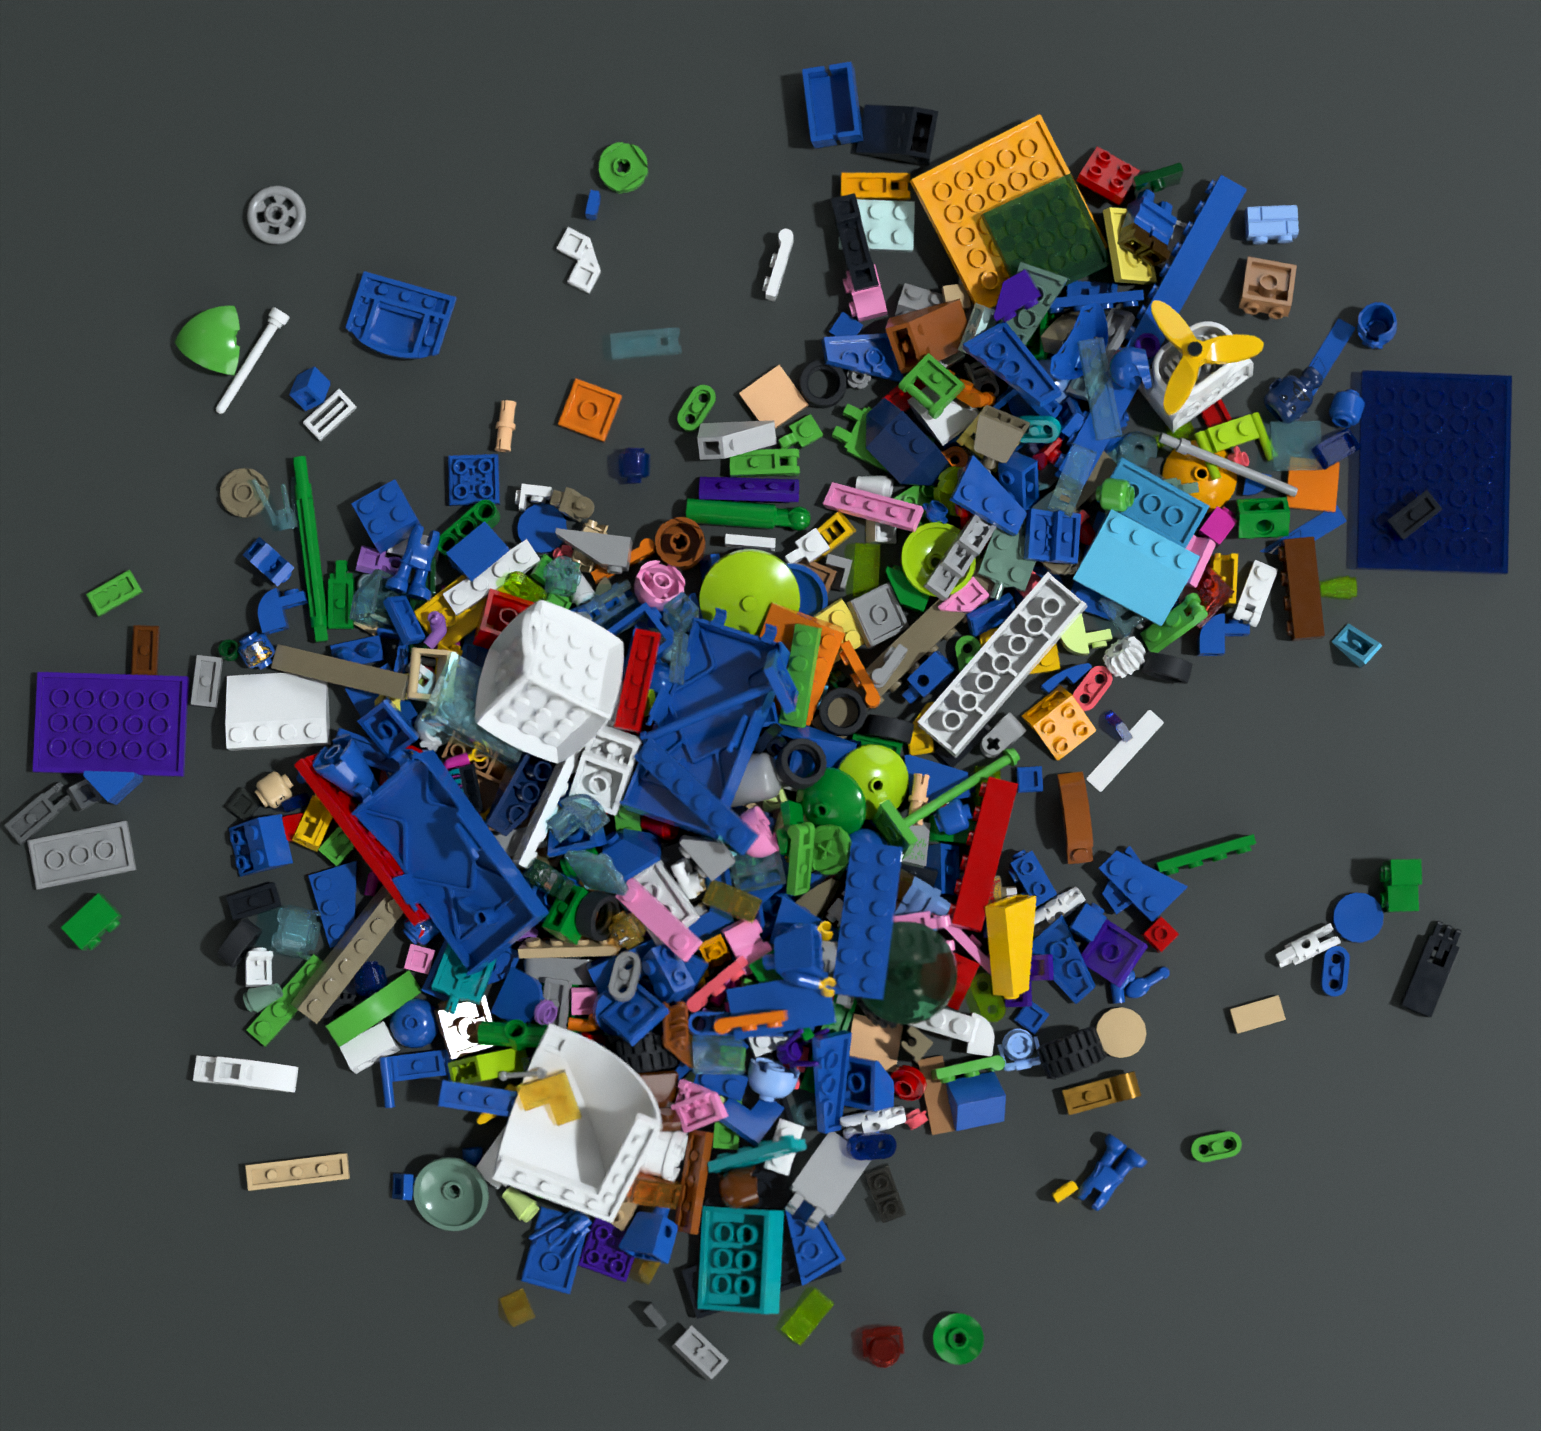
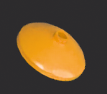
[1162,440,1237,514]

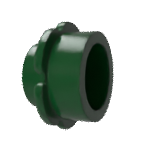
[828,668,851,688]

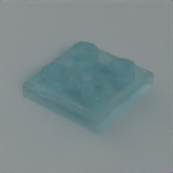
[564,850,629,896]

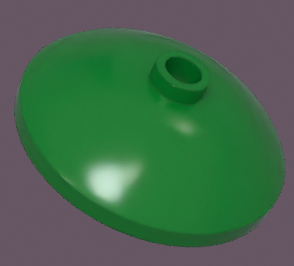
[796,767,866,835]

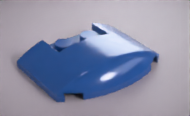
[346,271,457,359]

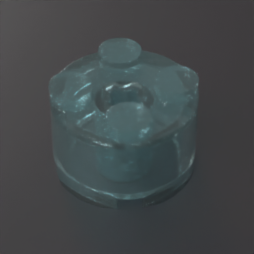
[271,904,321,960]

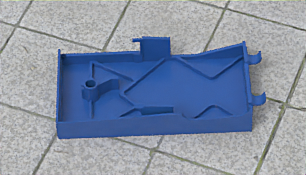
[619,608,790,840]
[352,750,549,976]

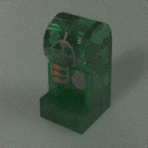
[523,858,575,902]

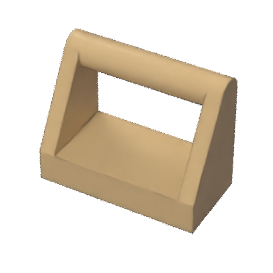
[406,648,457,704]

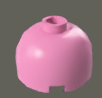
[634,560,685,612]
[739,806,779,858]

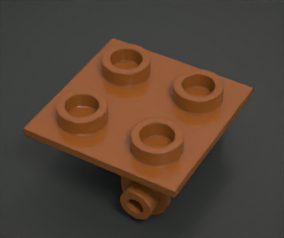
[662,1001,693,1068]

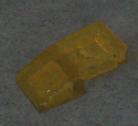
[702,880,762,923]

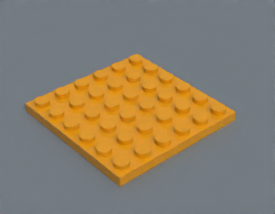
[910,114,1108,308]

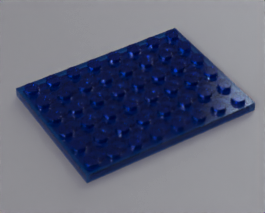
[1356,370,1512,575]

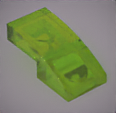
[853,543,880,596]
[781,1287,835,1346]

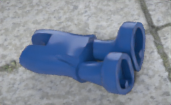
[385,524,440,601]
[1077,1133,1148,1211]

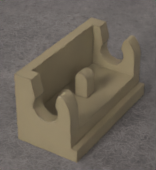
[900,1025,933,1063]

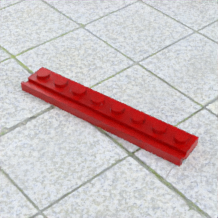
[294,753,431,926]

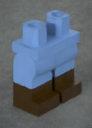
[894,869,951,934]

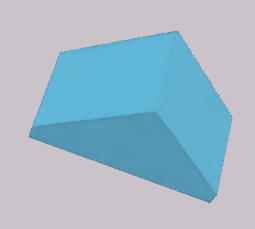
[1332,623,1382,668]

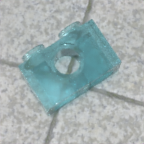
[730,850,786,895]

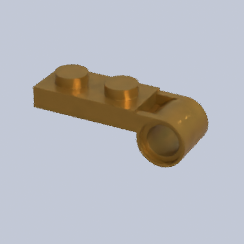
[1062,1071,1141,1115]

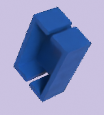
[802,62,863,148]

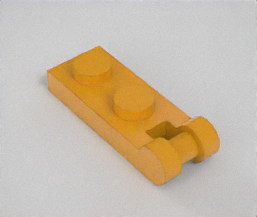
[841,173,911,201]

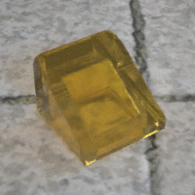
[500,1289,535,1327]

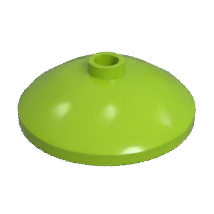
[901,522,976,597]
[838,744,909,820]

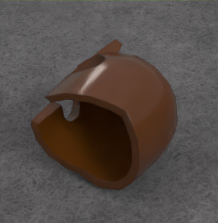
[717,1165,759,1209]

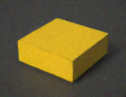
[1051,1180,1079,1203]

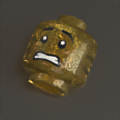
[608,911,646,950]

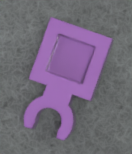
[356,545,401,577]

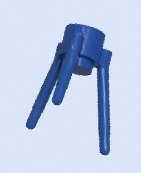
[529,1209,592,1260]

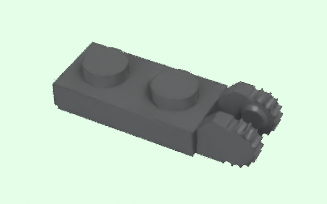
[4,782,72,845]

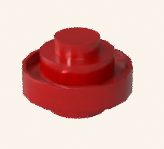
[890,1065,927,1101]

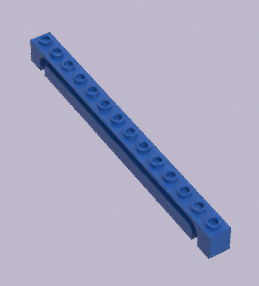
[1054,175,1247,490]

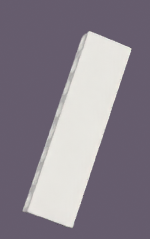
[918,572,1088,758]

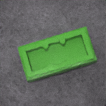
[86,570,143,617]

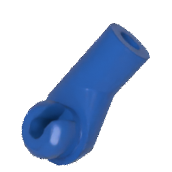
[1110,970,1135,1004]

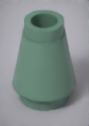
[243,983,283,1012]

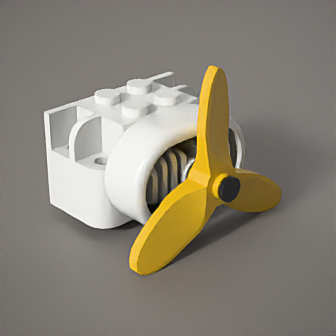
[1138,300,1264,433]

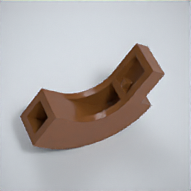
[1058,771,1093,864]

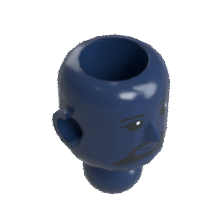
[1264,366,1324,424]

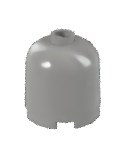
[732,753,782,807]

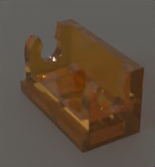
[626,1172,682,1209]

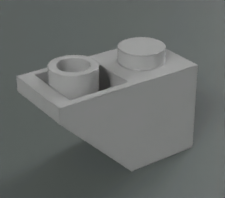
[679,835,736,881]

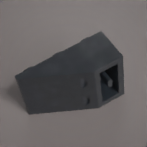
[856,104,939,166]

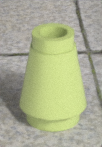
[502,1186,540,1223]

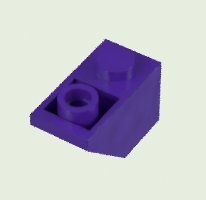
[994,269,1042,323]

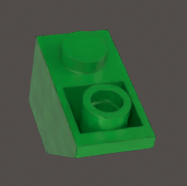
[885,565,930,615]

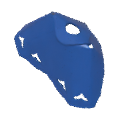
[1050,302,1108,380]

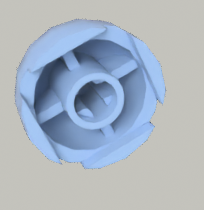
[748,1057,800,1102]

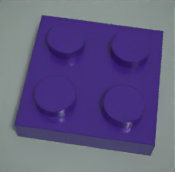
[1081,919,1148,988]

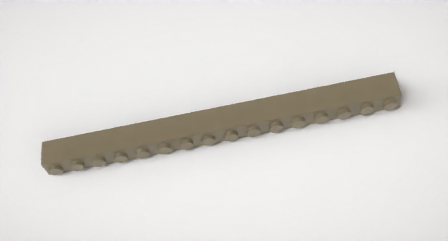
[811,451,1117,739]

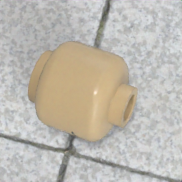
[255,771,293,809]

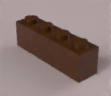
[1278,537,1325,641]

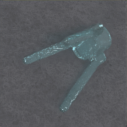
[252,477,298,531]

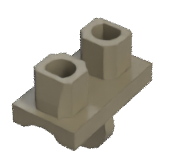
[550,487,595,523]

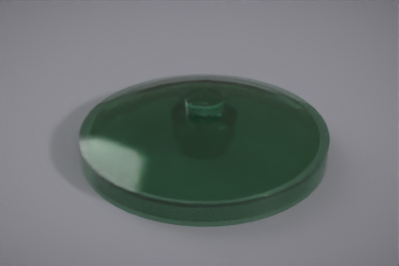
[861,921,958,1025]

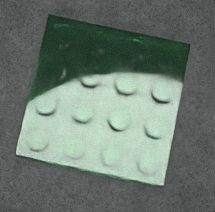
[981,174,1112,287]

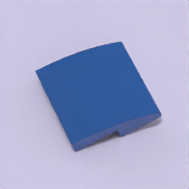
[1024,508,1081,564]

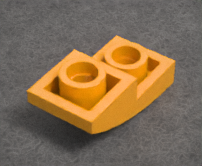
[699,934,731,969]

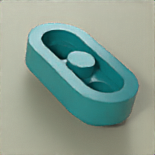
[1018,416,1061,443]

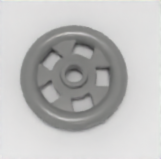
[247,186,306,244]

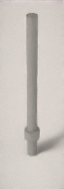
[1158,433,1298,497]

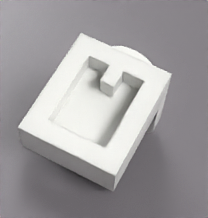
[515,484,553,512]

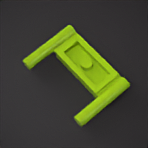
[1194,412,1277,481]

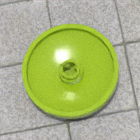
[699,549,800,636]

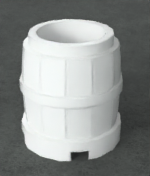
[639,1131,688,1182]

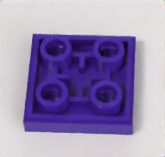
[578,1217,635,1282]

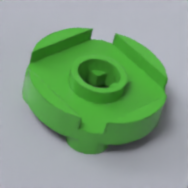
[599,142,648,193]

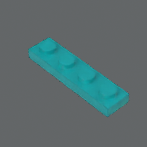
[707,1135,806,1173]

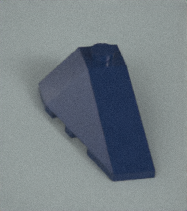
[485,748,556,837]

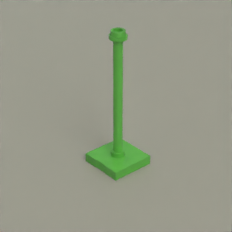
[872,748,1020,860]

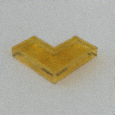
[517,1069,582,1126]

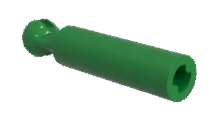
[686,498,811,531]

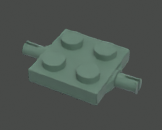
[977,520,1036,601]

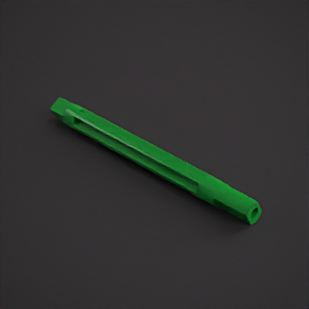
[293,456,328,643]

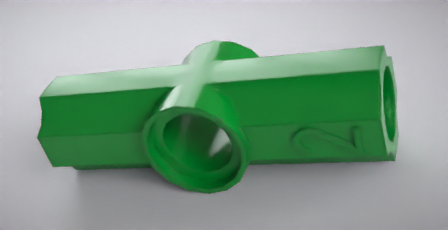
[477,1019,556,1051]

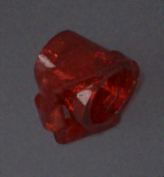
[862,1326,904,1368]

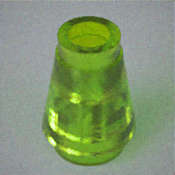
[1321,575,1357,600]

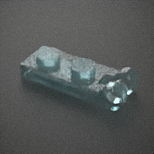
[610,328,682,360]
[1047,443,1097,517]

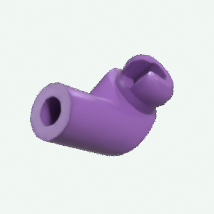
[423,611,447,649]

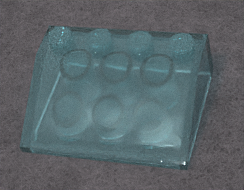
[420,652,523,765]

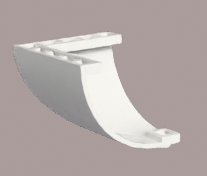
[492,1023,661,1223]

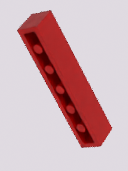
[948,776,1018,933]

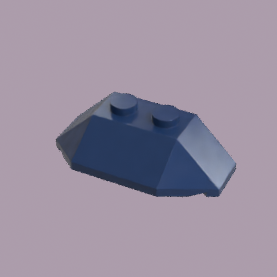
[866,398,952,487]

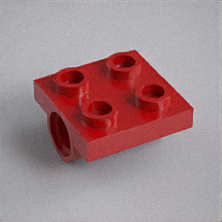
[1076,147,1140,205]

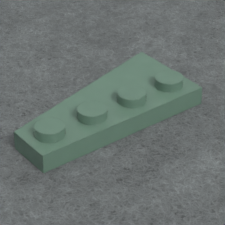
[1000,262,1069,346]

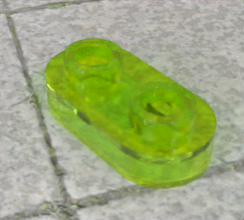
[503,571,547,603]
[970,973,1006,1022]

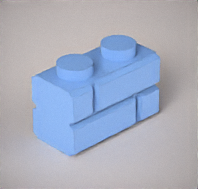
[1245,205,1299,244]

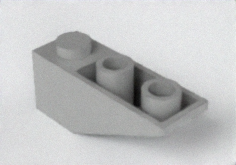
[697,420,777,460]

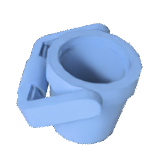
[998,1029,1041,1071]

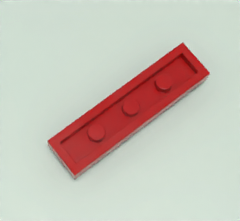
[614,629,661,733]

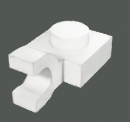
[785,528,830,564]

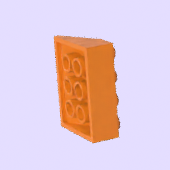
[759,602,845,726]

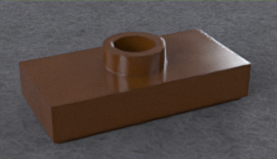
[131,625,160,675]

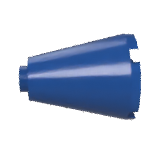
[312,734,380,803]

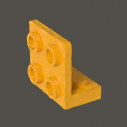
[1022,685,1096,761]

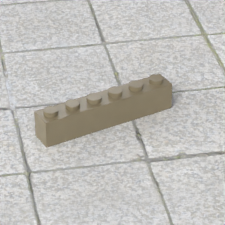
[291,885,403,1024]

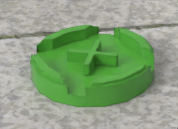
[812,824,852,875]

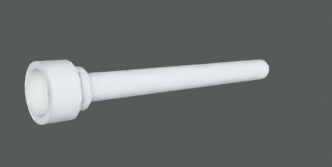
[216,307,290,414]

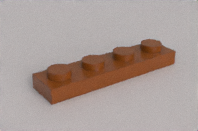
[675,1130,714,1235]

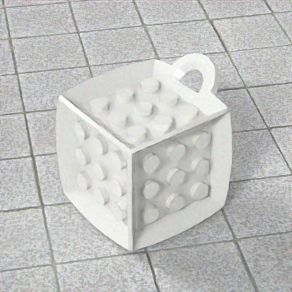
[475,600,624,764]

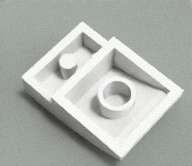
[568,725,642,816]

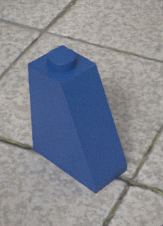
[904,755,975,805]

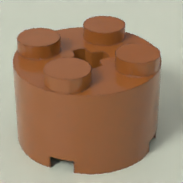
[655,517,706,571]

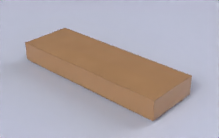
[918,1055,955,1135]

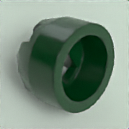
[218,639,239,661]

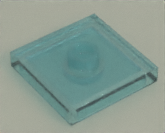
[1269,421,1324,471]

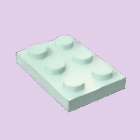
[839,199,915,252]

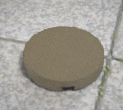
[220,468,270,518]

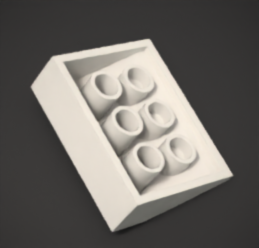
[225,673,331,751]

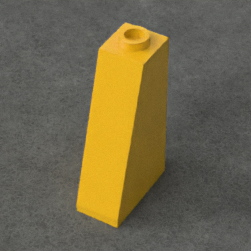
[985,894,1036,1000]

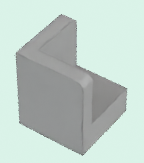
[826,554,852,592]

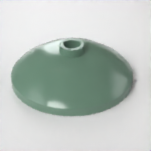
[413,1157,489,1231]

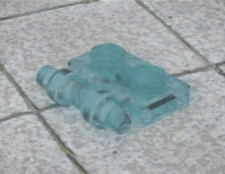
[584,579,648,636]

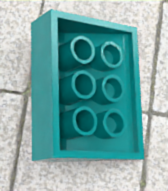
[697,1206,784,1314]

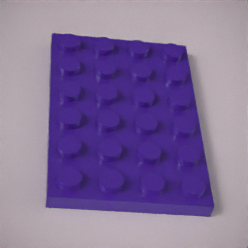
[33,672,189,777]

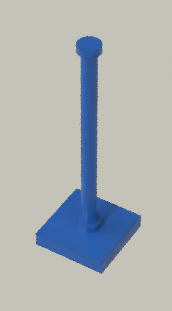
[640,649,799,744]

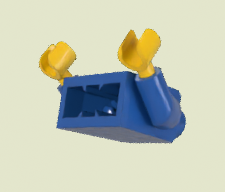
[762,921,836,997]

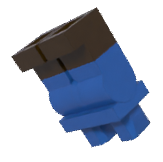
[1117,189,1177,267]

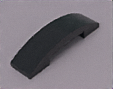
[831,193,879,292]

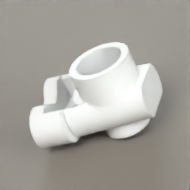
[671,857,706,900]

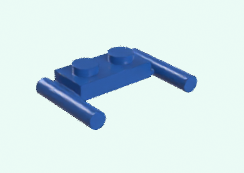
[379,1049,456,1108]

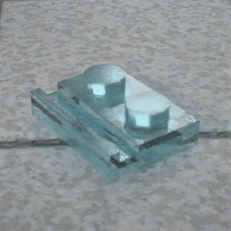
[692,1036,745,1075]

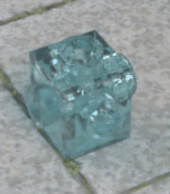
[543,556,582,597]

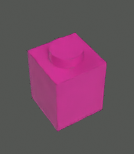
[1197,506,1237,548]

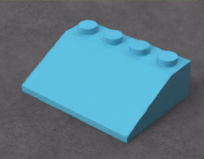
[1073,510,1200,626]

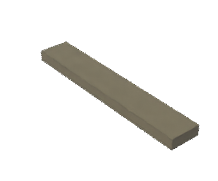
[271,644,409,701]

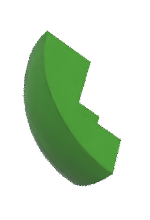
[175,306,240,375]

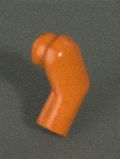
[568,1013,600,1032]

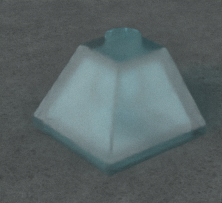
[349,569,410,630]

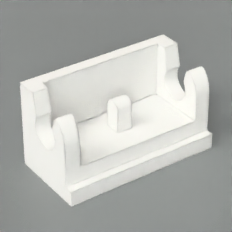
[340,1021,400,1074]

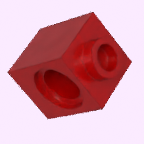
[1141,916,1179,953]

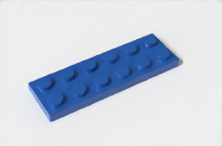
[832,841,903,1000]

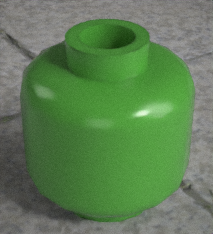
[1096,478,1135,512]

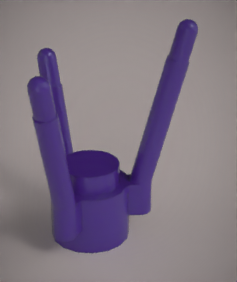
[777,1028,829,1069]

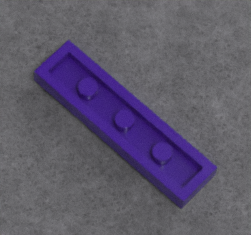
[699,477,799,503]

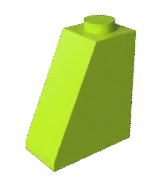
[448,1048,529,1084]

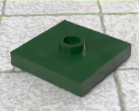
[1130,163,1184,199]

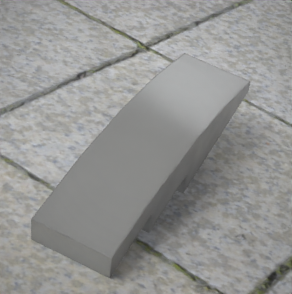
[923,514,996,601]

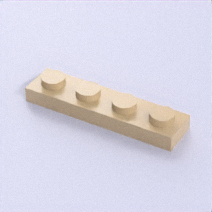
[518,935,623,959]
[245,1153,350,1191]

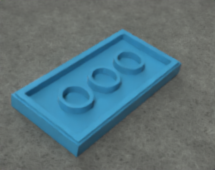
[1097,457,1210,549]

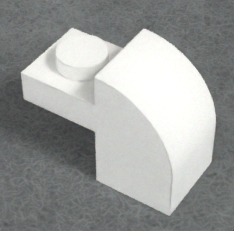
[966,1013,994,1057]

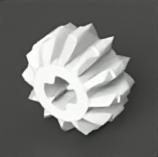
[1103,636,1147,678]

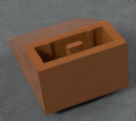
[885,298,968,374]

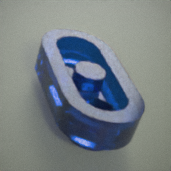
[846,1132,897,1161]

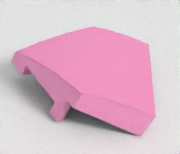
[671,1079,728,1133]

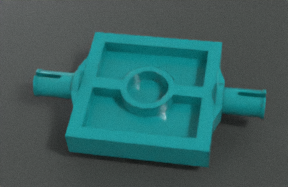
[431,943,497,1014]

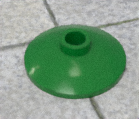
[933,1313,984,1365]

